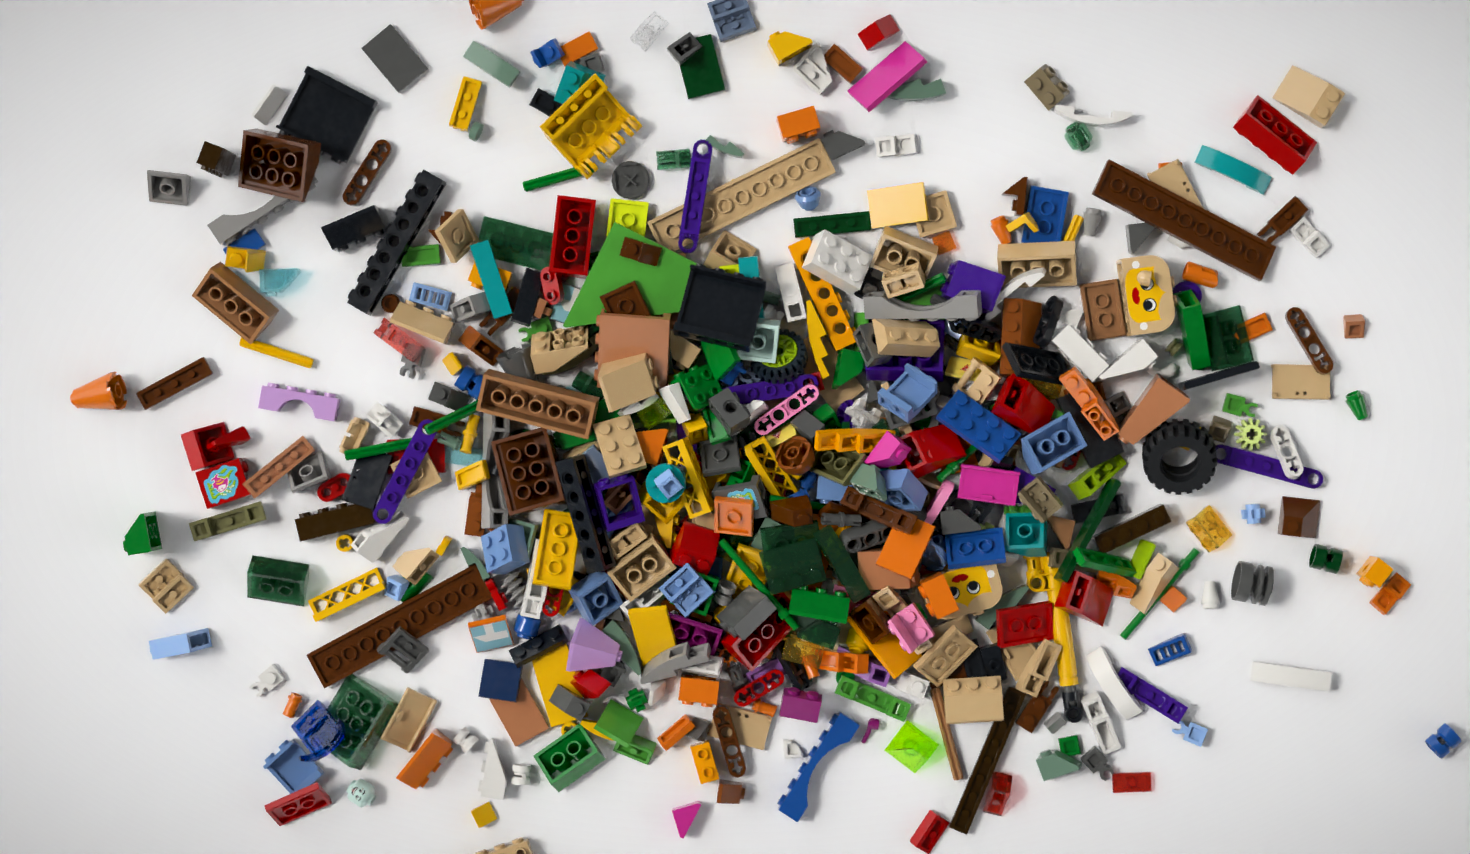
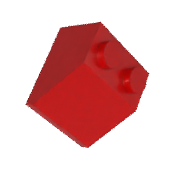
[181,422,235,471]
[669,520,720,575]

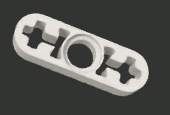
[1270,425,1303,479]

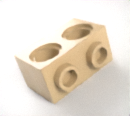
[881,262,926,299]
[609,522,648,560]

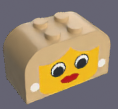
[1116,255,1177,337]
[919,564,1002,621]

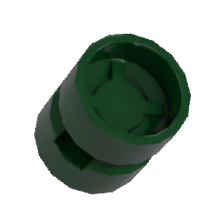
[1309,544,1343,574]

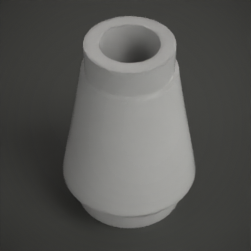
[1083,207,1102,236]

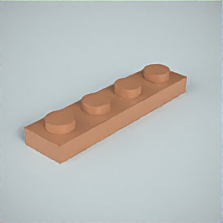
[243,436,315,499]

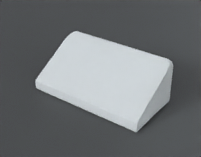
[251,84,287,125]

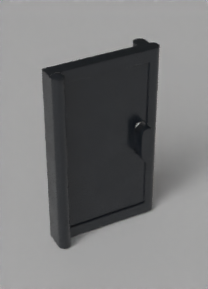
[341,446,393,511]

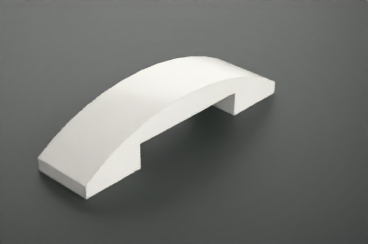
[1053,105,1132,126]
[985,267,1046,321]
[1086,646,1143,720]

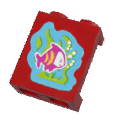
[195,458,251,509]

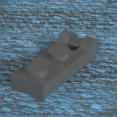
[884,396,940,430]

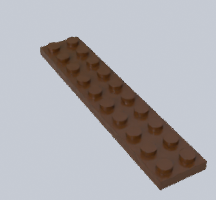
[1092,159,1276,281]
[306,564,492,689]

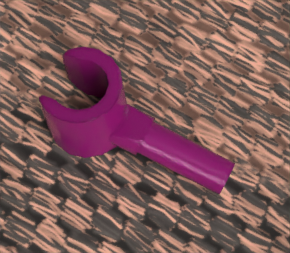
[861,718,879,744]

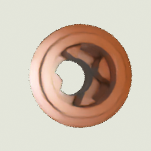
[990,215,1013,244]

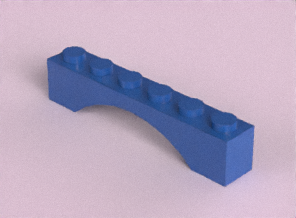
[777,711,860,822]

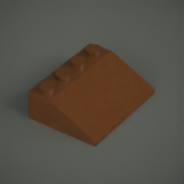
[238,128,321,202]
[491,427,567,516]

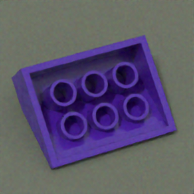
[865,319,945,382]

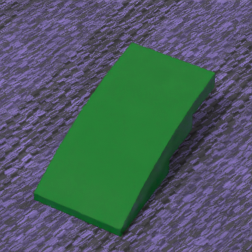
[701,341,741,381]

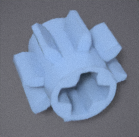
[1241,504,1266,524]

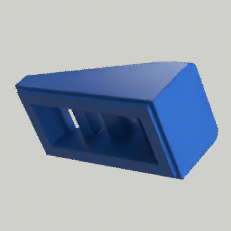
[1148,633,1192,666]

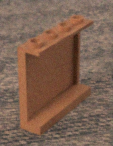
[594,308,671,392]

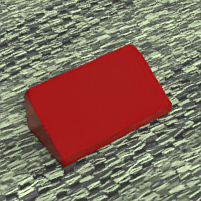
[910,810,950,854]

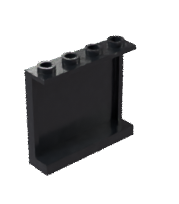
[276,65,378,165]
[673,264,766,352]

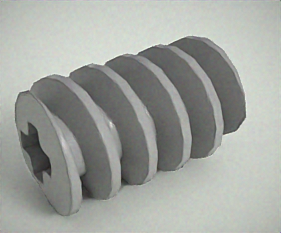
[498,571,526,614]

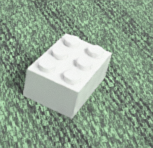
[802,229,873,294]
[1050,324,1109,382]

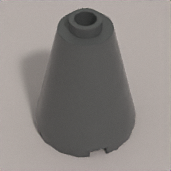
[496,343,538,381]

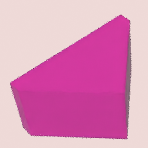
[672,801,702,839]

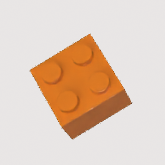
[776,105,820,144]
[917,572,959,619]
[678,674,720,707]

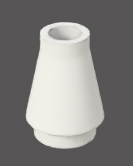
[1201,581,1220,609]

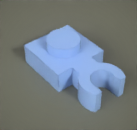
[1172,720,1208,747]

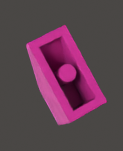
[864,431,911,469]

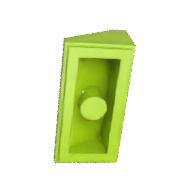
[1130,539,1156,580]

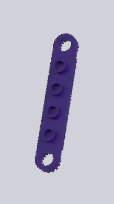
[678,139,712,254]
[707,374,818,407]
[373,419,437,524]
[1215,444,1323,489]

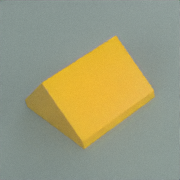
[956,329,1001,366]

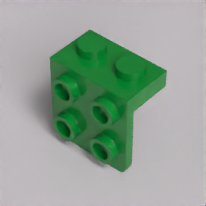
[669,364,723,411]

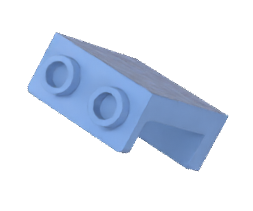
[877,363,938,423]
[263,739,325,794]

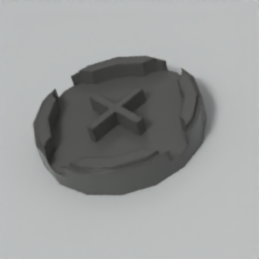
[611,161,650,200]

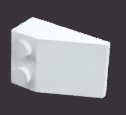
[1096,339,1158,380]

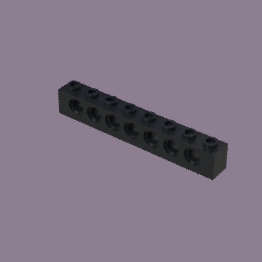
[347,169,447,316]

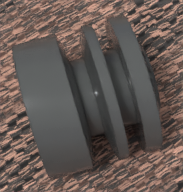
[1231,561,1274,606]

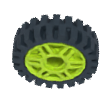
[751,328,808,384]

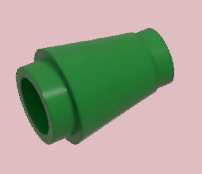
[1345,390,1368,420]

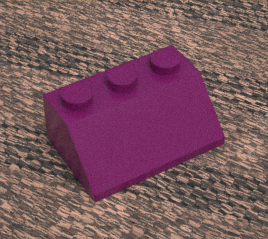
[668,612,723,656]

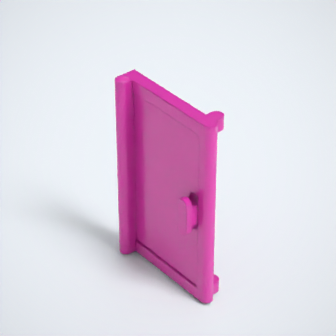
[957,464,1021,506]

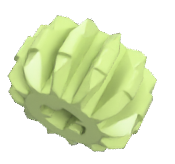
[1234,418,1267,451]

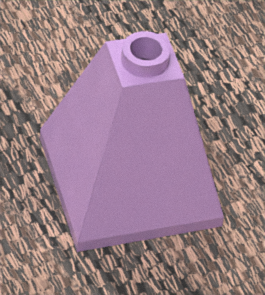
[566,618,623,672]

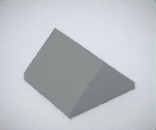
[147,170,191,206]
[287,451,332,493]

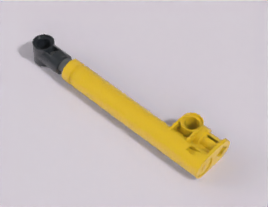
[1023,552,1083,723]

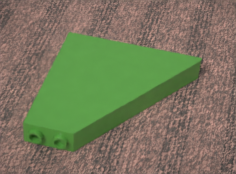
[563,222,698,328]

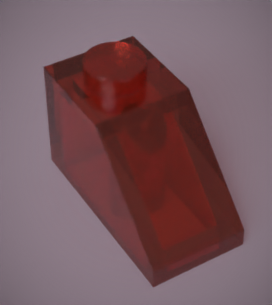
[983,771,1012,816]

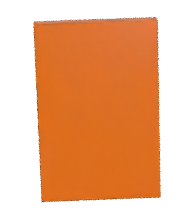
[876,519,935,580]

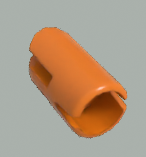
[1182,261,1218,288]

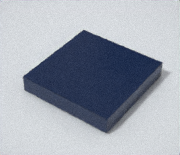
[478,659,523,703]

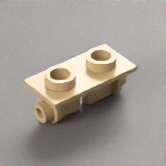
[339,417,371,454]

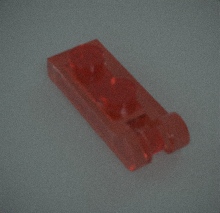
[373,317,424,362]

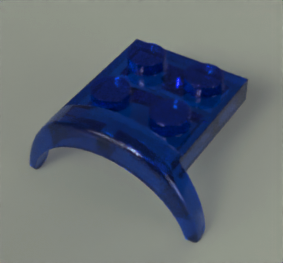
[291,700,346,762]

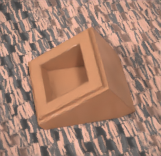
[1343,314,1365,339]

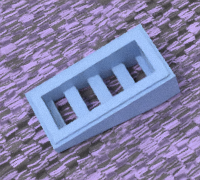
[409,282,452,311]

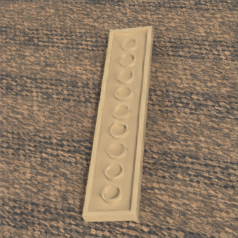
[647,138,836,251]

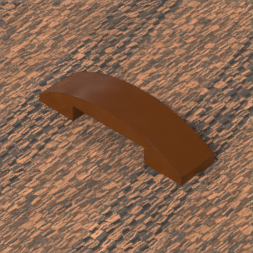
[840,486,918,535]

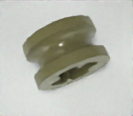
[1164,338,1183,357]

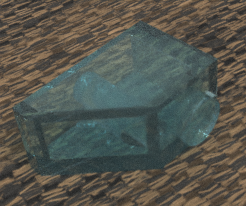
[259,268,301,297]

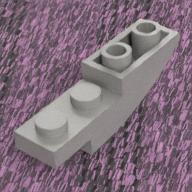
[640,642,711,684]

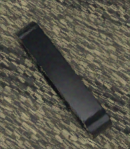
[1033,295,1064,348]
[948,318,1002,343]

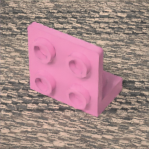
[888,602,935,654]

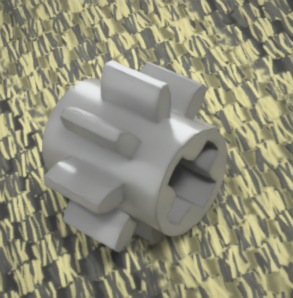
[472,604,497,621]

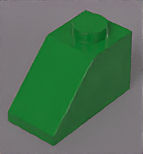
[832,348,866,389]

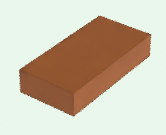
[824,44,863,84]

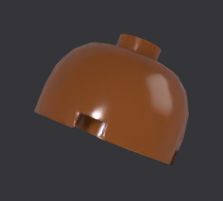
[775,436,815,476]

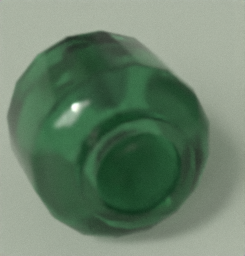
[1064,122,1093,151]

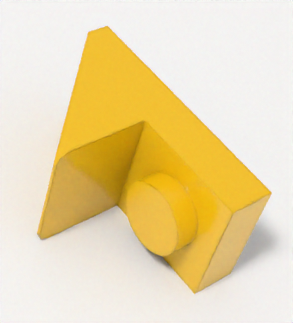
[225,246,266,273]

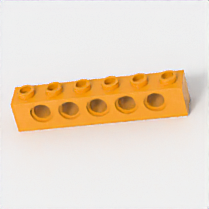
[788,237,856,351]

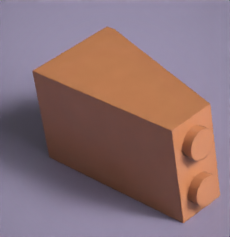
[1117,373,1190,445]

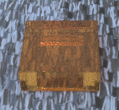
[931,231,956,256]

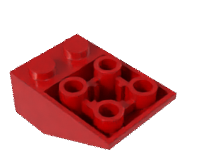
[991,373,1055,433]
[899,425,966,479]
[1054,571,1113,627]

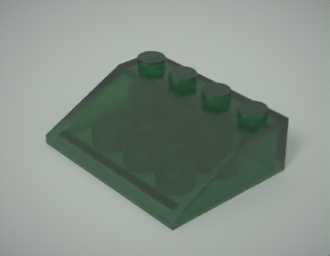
[310,673,399,770]

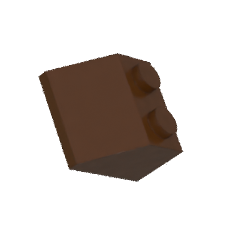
[849,596,891,644]

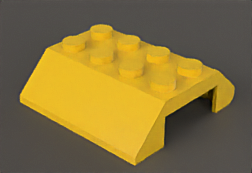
[539,73,643,180]

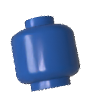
[514,614,541,640]

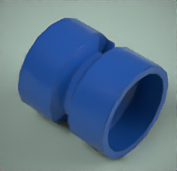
[454,365,483,400]
[1425,723,1462,759]

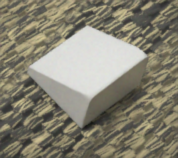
[648,680,666,706]

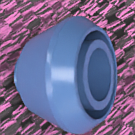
[795,186,821,211]

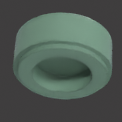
[468,122,484,142]

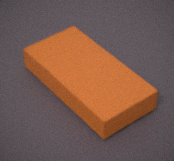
[560,32,598,67]
[1229,313,1273,346]
[657,714,695,751]

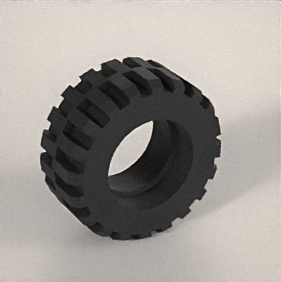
[1142,418,1217,495]

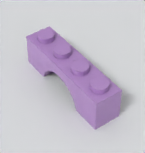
[258,383,340,421]

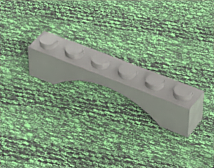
[207,176,318,246]
[863,290,982,321]
[481,413,510,529]

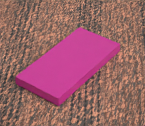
[847,41,927,112]

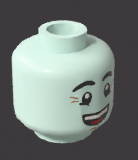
[346,779,376,808]

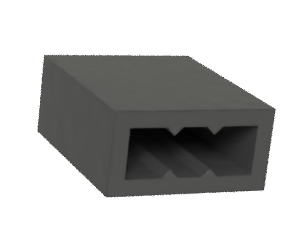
[716,585,777,641]

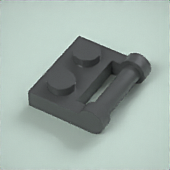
[377,626,429,673]

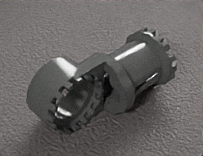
[724,663,753,701]

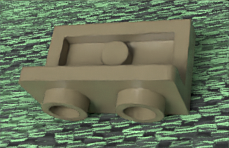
[1024,64,1070,111]
[1018,475,1064,523]

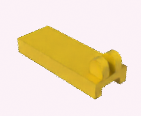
[449,76,482,132]

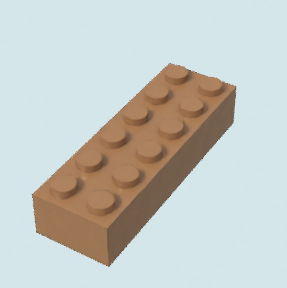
[476,369,600,440]

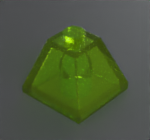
[884,720,939,773]

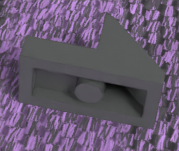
[428,382,471,411]

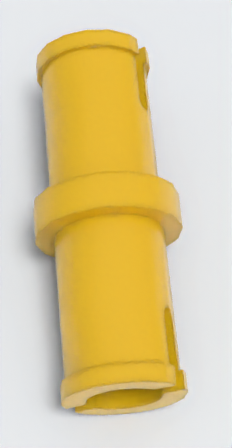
[459,414,481,454]

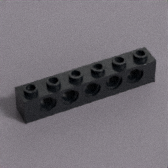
[555,454,616,574]

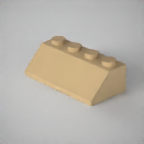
[997,241,1077,288]

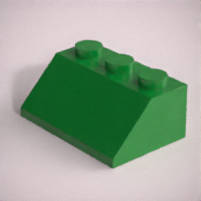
[123,511,162,556]
[789,584,850,624]
[533,723,606,792]

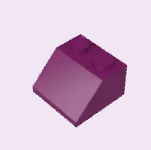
[779,687,822,723]

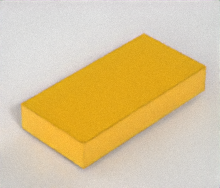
[455,460,490,490]

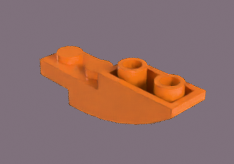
[1059,366,1120,441]

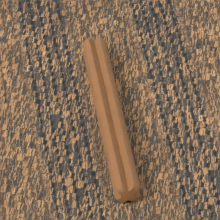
[930,687,963,780]

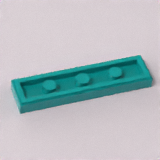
[470,240,513,319]

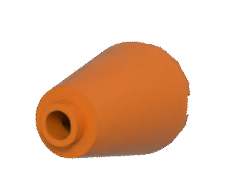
[469,0,524,30]
[70,371,127,410]

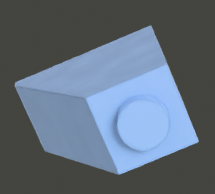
[149,628,212,660]

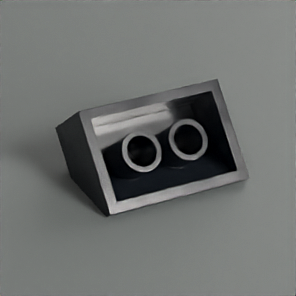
[321,205,387,252]

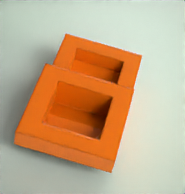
[1095,570,1136,599]
[1369,572,1411,615]

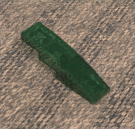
[813,525,871,603]

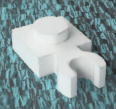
[249,664,285,697]

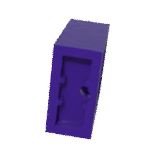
[593,473,645,532]

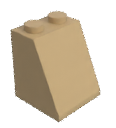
[598,353,659,413]

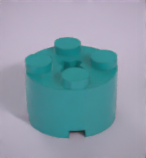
[646,463,686,503]

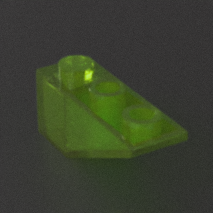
[635,395,672,430]

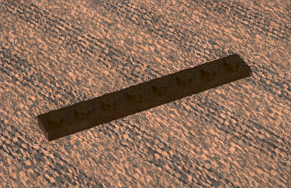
[949,685,1026,835]

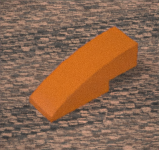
[812,649,869,674]

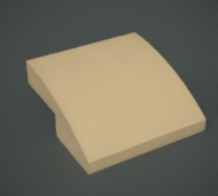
[138,558,194,614]

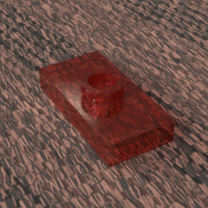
[1112,771,1151,793]

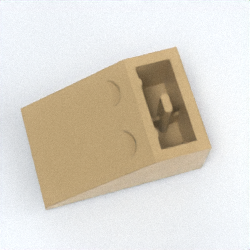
[530,325,589,374]

